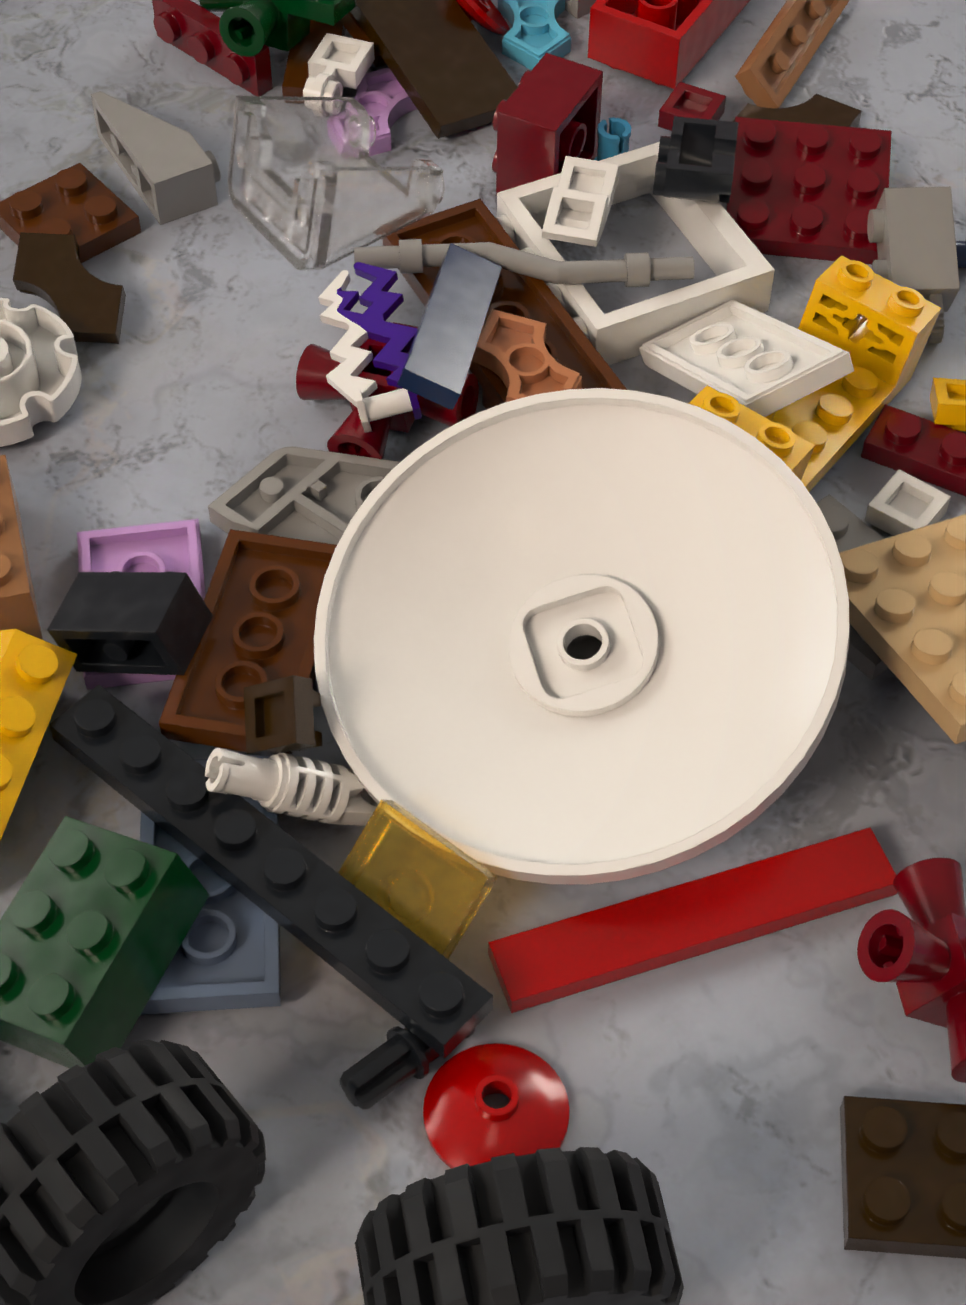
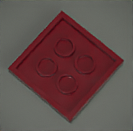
[726,117,892,265]

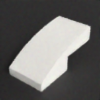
[542,156,619,247]

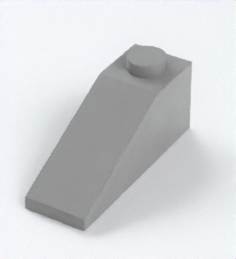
[91,91,221,225]

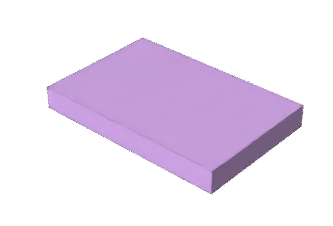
[77,519,206,690]

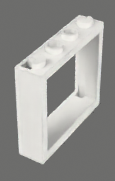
[495,142,775,365]

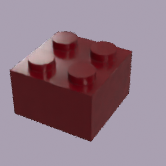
[492,53,603,196]

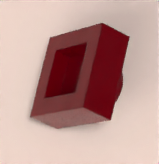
[658,81,726,131]

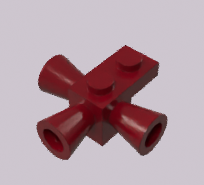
[296,322,479,460]
[857,858,966,1083]

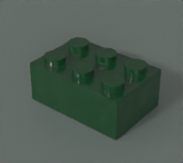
[0,816,210,1068]

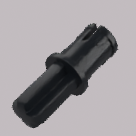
[339,1026,475,1110]

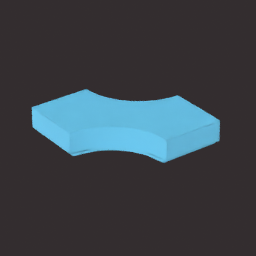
[498,0,571,70]

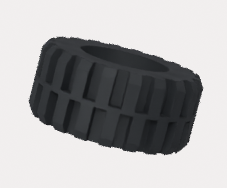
[0,1039,266,1305]
[355,1147,684,1305]

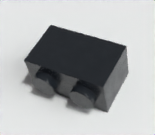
[47,571,213,675]

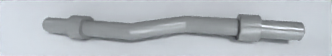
[354,239,695,287]

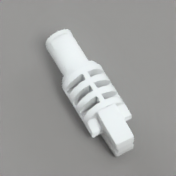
[205,748,387,826]

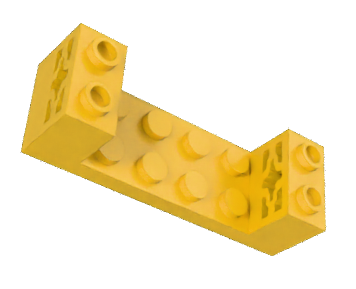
[688,255,941,492]

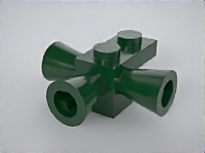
[199,0,356,57]

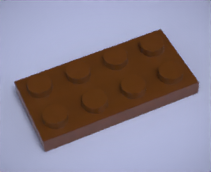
[159,529,337,754]

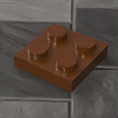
[0,163,141,263]

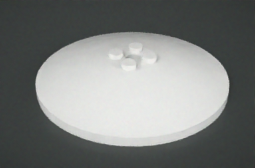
[314,388,849,885]

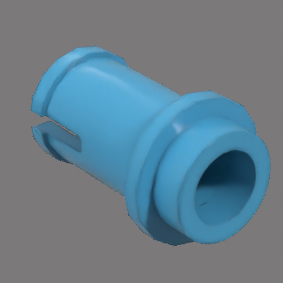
[594,117,632,161]

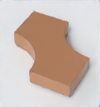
[472,309,582,402]

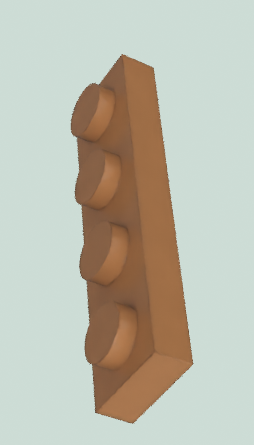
[735,0,849,108]

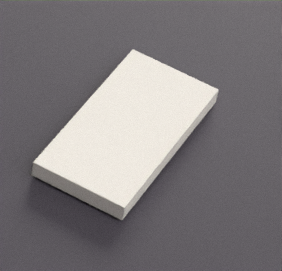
[639,299,854,417]

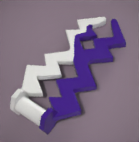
[318,262,422,433]

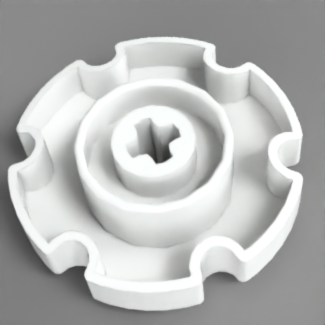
[0,298,82,447]

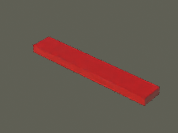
[488,827,897,1013]

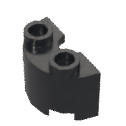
[653,116,739,204]

